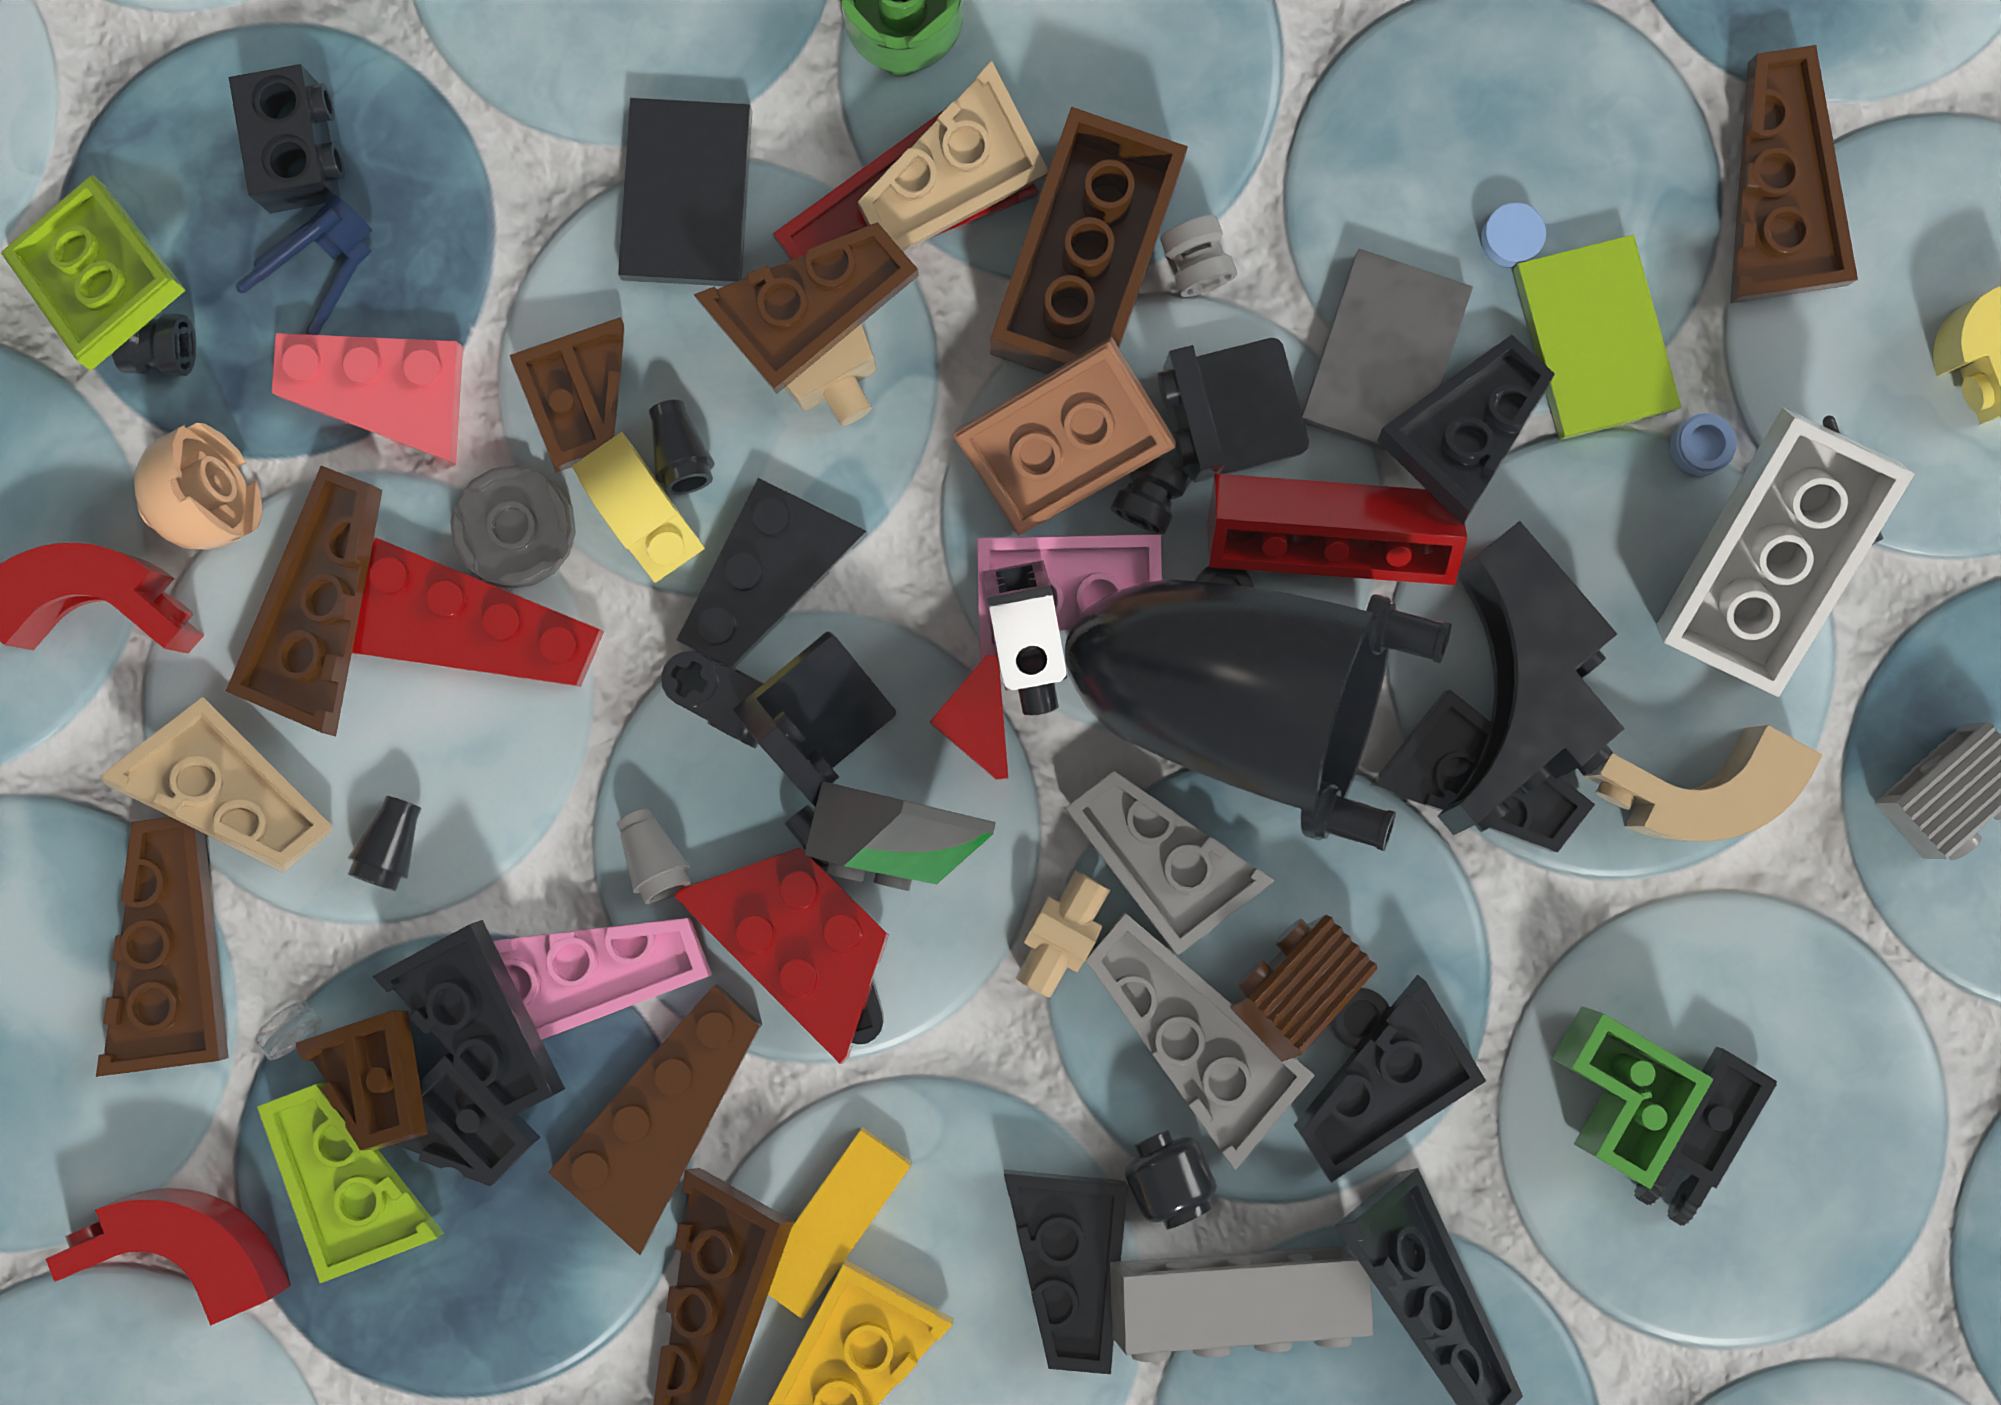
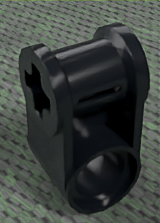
[661,651,764,749]

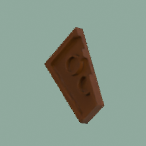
[694,222,919,394]

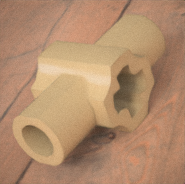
[1016,870,1110,998]

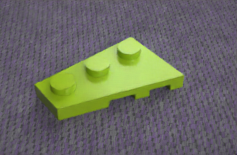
[257,1081,444,1283]

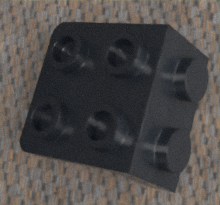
[1158,338,1309,483]

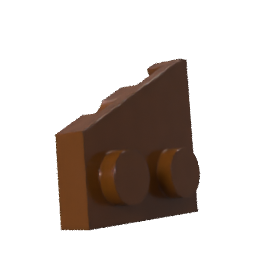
[509,317,625,473]

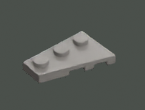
[1065,771,1275,956]

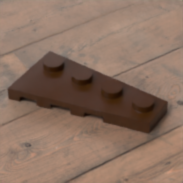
[1730,45,1858,304]
[96,817,229,1077]
[548,984,762,1255]

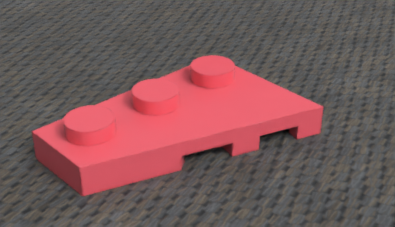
[272,333,463,465]

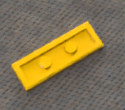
[768,1127,912,1320]

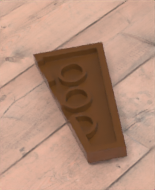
[226,466,383,737]
[653,1168,794,1405]

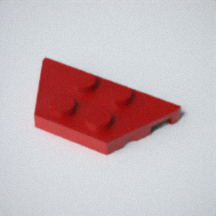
[674,847,889,1064]

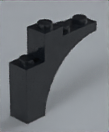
[1437,521,1625,835]

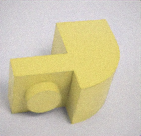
[1933,286,2001,424]
[572,432,705,583]

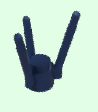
[236,195,373,335]

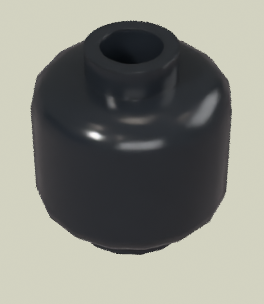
[1125,1130,1217,1230]

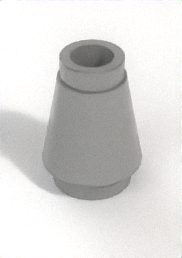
[617,808,691,904]

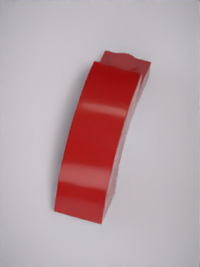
[0,542,204,654]
[45,1188,291,1326]

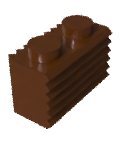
[1230,915,1378,1062]

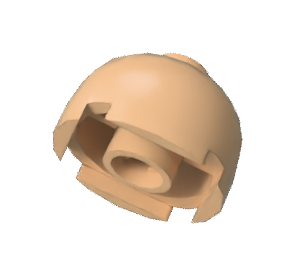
[134,423,263,550]

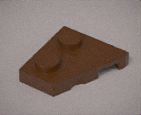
[296,1010,428,1150]

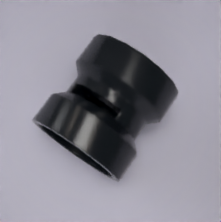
[112,314,196,376]
[1110,457,1191,535]

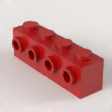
[1207,473,1468,585]

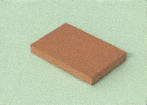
[953,336,1176,536]

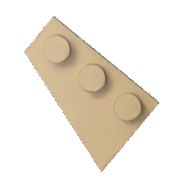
[857,61,1049,252]
[100,697,332,873]

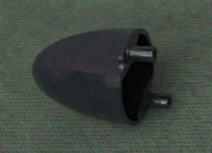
[1064,579,1452,851]

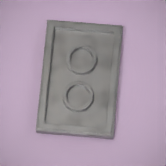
[1302,248,1473,451]

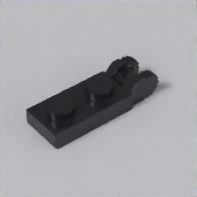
[1634,1046,1777,1226]

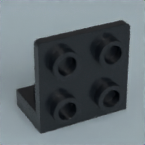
[733,631,896,808]

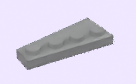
[1086,912,1315,1170]

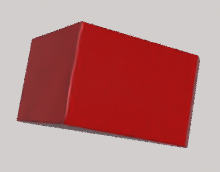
[929,654,1009,780]

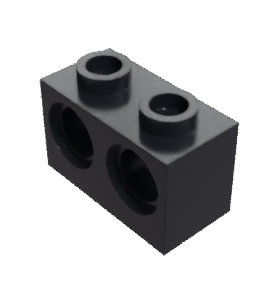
[228,64,345,214]

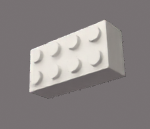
[1656,407,1915,697]

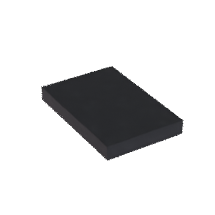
[618,98,753,286]

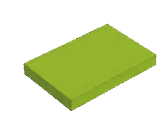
[1,175,186,371]
[1513,234,1682,441]

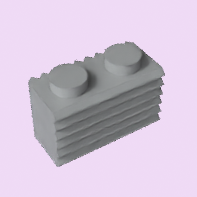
[1875,722,2001,860]

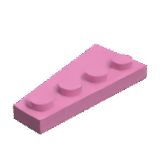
[493,917,712,1040]

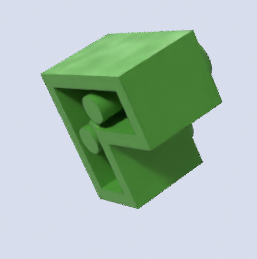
[1551,1006,1713,1189]

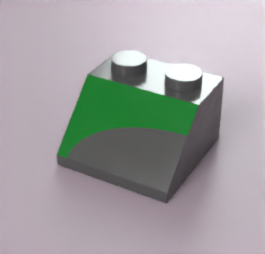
[804,781,996,891]

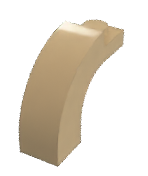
[1582,725,1823,842]

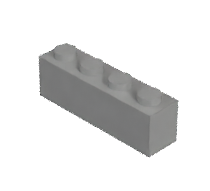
[1110,1246,1373,1362]

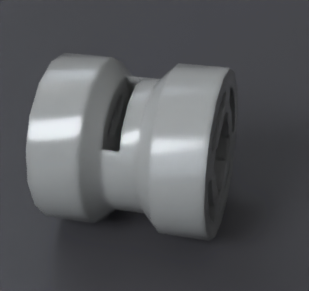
[1160,215,1238,297]

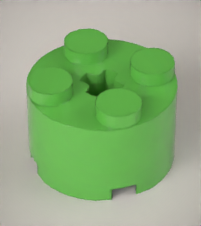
[840,0,963,77]

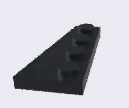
[1335,1168,1523,1405]

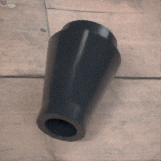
[649,399,715,495]
[348,796,422,891]

